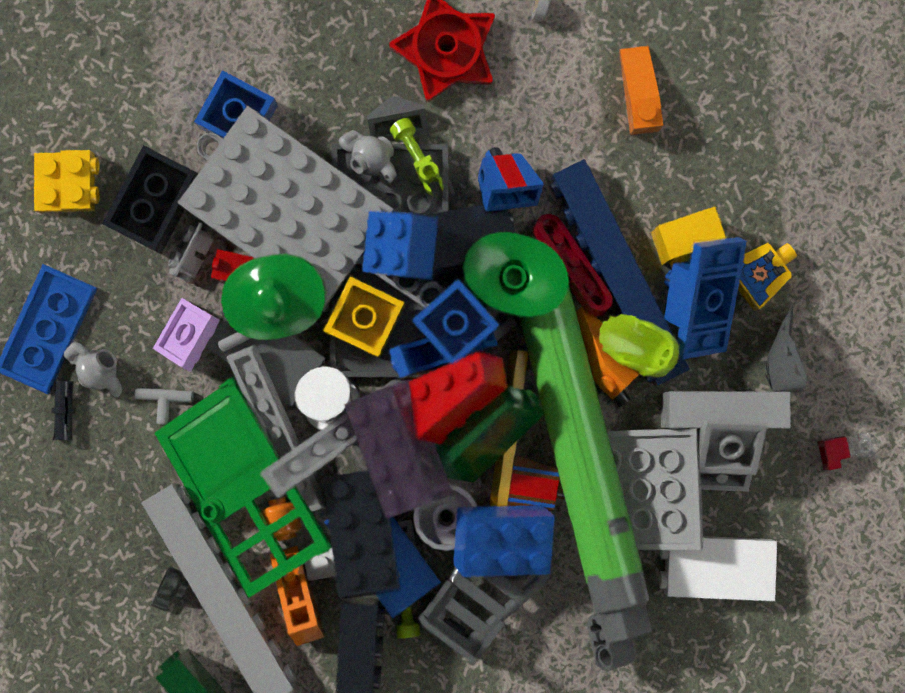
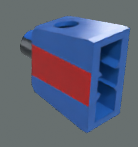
[478,147,544,212]

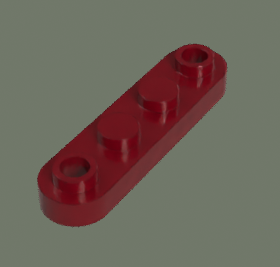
[533,214,613,316]

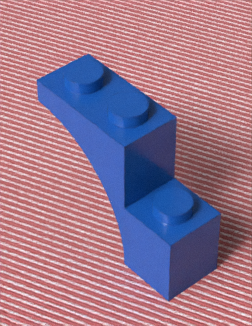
[389,333,498,378]

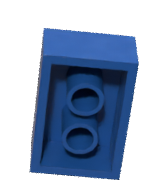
[453,506,555,577]

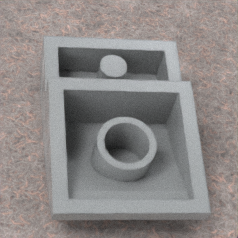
[699,420,767,492]

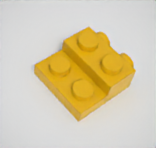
[34,150,100,212]

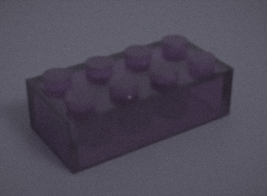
[344,380,452,519]

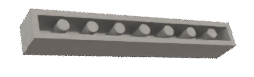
[141,483,297,693]

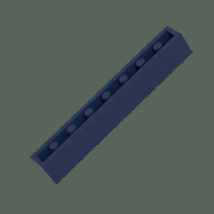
[549,159,690,386]

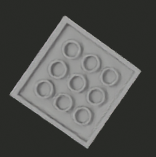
[607,428,704,550]

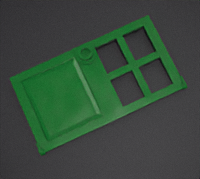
[154,378,332,598]

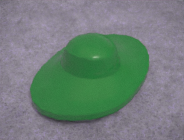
[463,232,569,318]
[221,254,326,340]

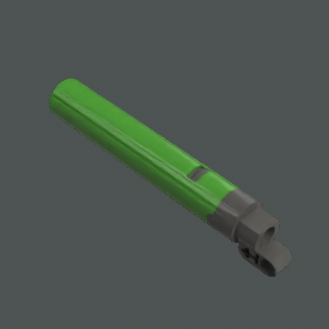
[519,287,652,672]

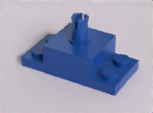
[664,237,747,360]

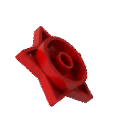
[389,0,495,102]

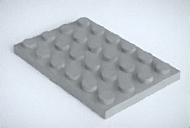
[178,106,394,308]

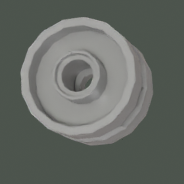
[413,483,477,551]

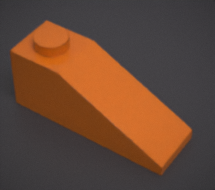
[619,46,663,135]
[576,306,640,400]
[269,546,325,646]

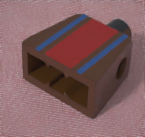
[507,455,565,511]

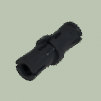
[51,381,76,440]

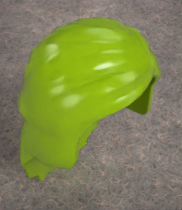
[599,314,679,378]

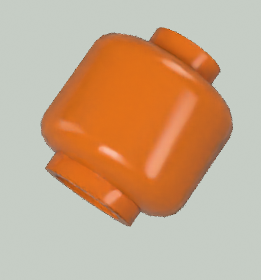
[261,497,302,541]

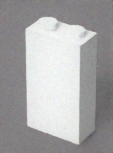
[659,536,777,601]

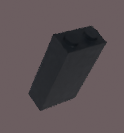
[415,205,516,284]

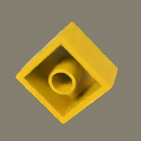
[651,206,726,268]
[324,277,405,358]

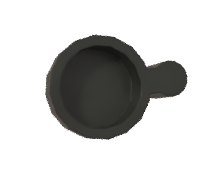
[151,566,189,611]

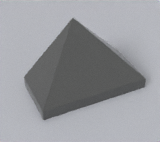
[367,96,429,140]

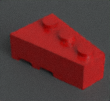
[409,352,507,445]

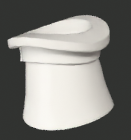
[295,367,361,430]

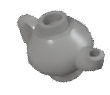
[339,130,397,182]
[64,342,122,398]

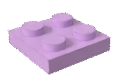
[153,298,220,372]

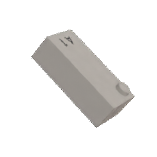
[661,392,790,429]

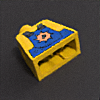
[738,243,797,311]

